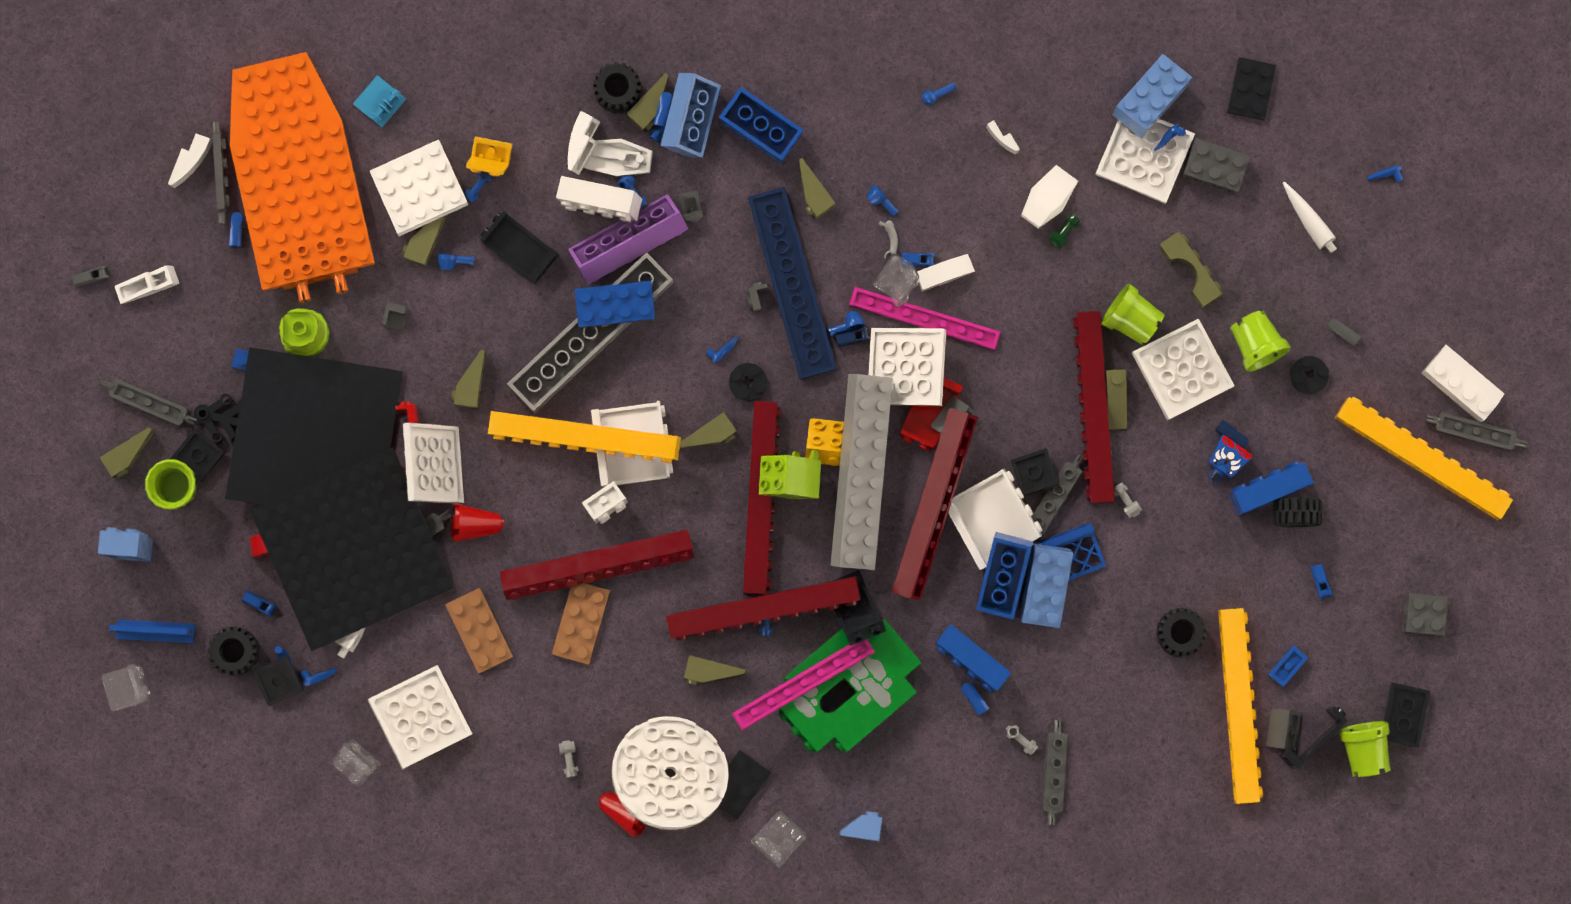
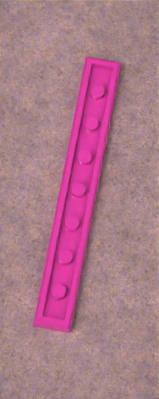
[849,287,1001,350]
[732,639,875,731]

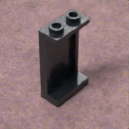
[480,211,559,285]
[833,570,886,646]

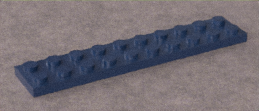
[748,187,836,380]

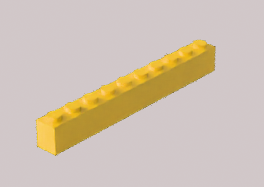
[1335,397,1513,521]
[488,411,681,463]
[1218,608,1263,804]

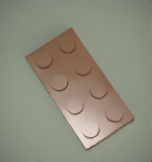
[552,583,610,665]
[445,588,513,674]

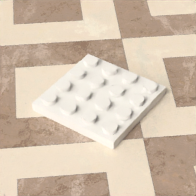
[1095,119,1195,204]
[370,140,469,236]
[1132,319,1234,421]
[869,328,946,406]
[403,423,464,503]
[368,665,472,769]

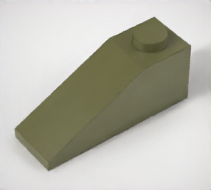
[627,73,669,132]
[799,158,836,219]
[402,215,447,267]
[451,350,486,409]
[1105,369,1127,430]
[680,412,737,449]
[100,427,154,479]
[684,655,746,686]

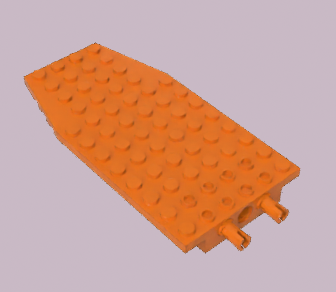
[230,52,375,303]

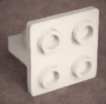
[582,481,628,524]

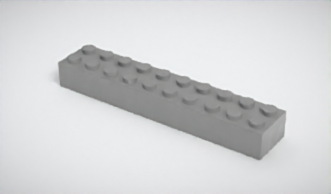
[507,252,674,413]
[830,374,893,570]

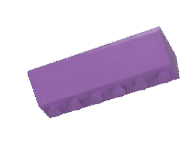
[568,194,688,285]

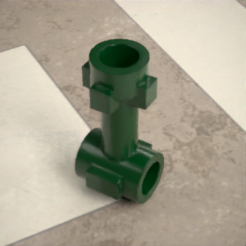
[1049,214,1080,249]

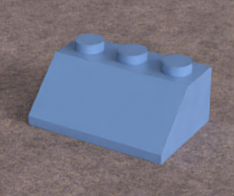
[839,811,882,841]

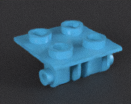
[353,75,406,128]

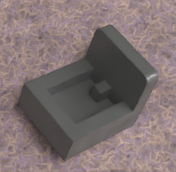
[679,191,703,222]
[747,282,768,313]

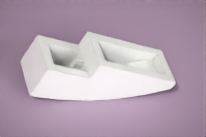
[568,111,600,175]
[168,134,213,188]
[915,254,975,292]
[115,265,180,304]

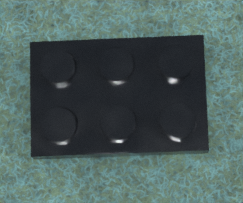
[1227,57,1276,121]
[1383,682,1430,748]
[719,750,771,820]

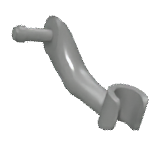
[879,220,899,263]

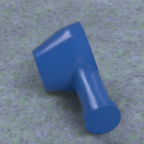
[866,184,899,217]
[438,253,474,271]
[829,311,865,337]

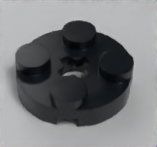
[1290,356,1329,394]
[729,363,767,401]

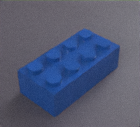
[719,87,803,165]
[1229,461,1314,516]
[976,532,1033,619]
[935,624,1011,692]

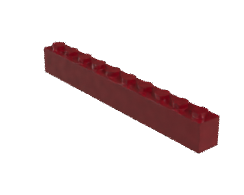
[1073,311,1114,504]
[743,401,781,595]
[892,408,978,601]
[500,529,694,600]
[666,576,861,641]

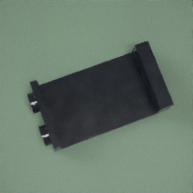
[1279,706,1348,769]

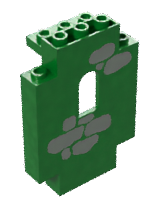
[778,619,922,754]

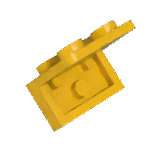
[466,136,513,176]
[805,418,844,466]

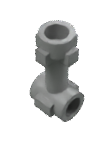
[1114,483,1142,518]
[1006,725,1038,755]
[558,740,579,778]

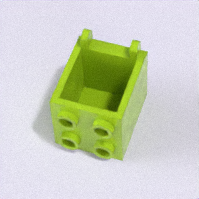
[759,450,821,499]

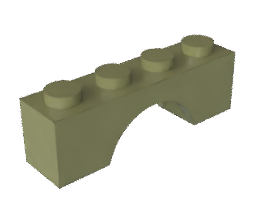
[1158,231,1222,309]

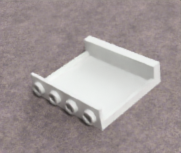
[591,401,673,487]
[948,469,1043,570]

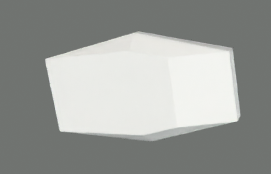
[583,139,653,177]
[1021,165,1078,229]

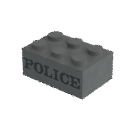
[1181,138,1250,195]

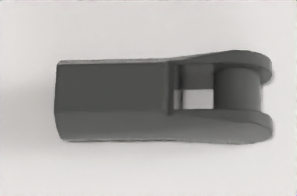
[72,266,109,287]
[1328,319,1361,347]

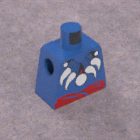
[1207,434,1253,483]

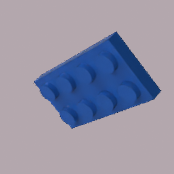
[574,281,655,328]

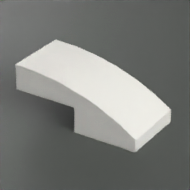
[986,120,1019,154]

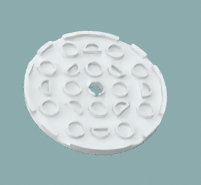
[612,717,729,830]

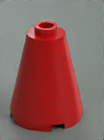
[451,503,504,542]
[598,792,647,839]

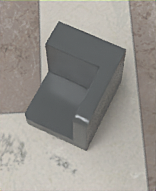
[382,302,408,330]

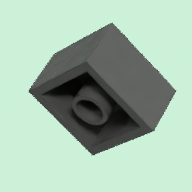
[1402,593,1448,637]

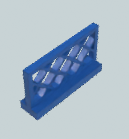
[1026,522,1106,581]
[109,620,195,643]

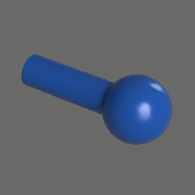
[922,82,957,105]

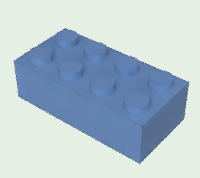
[1112,54,1192,138]
[661,73,721,158]
[98,527,153,562]
[1019,543,1073,628]

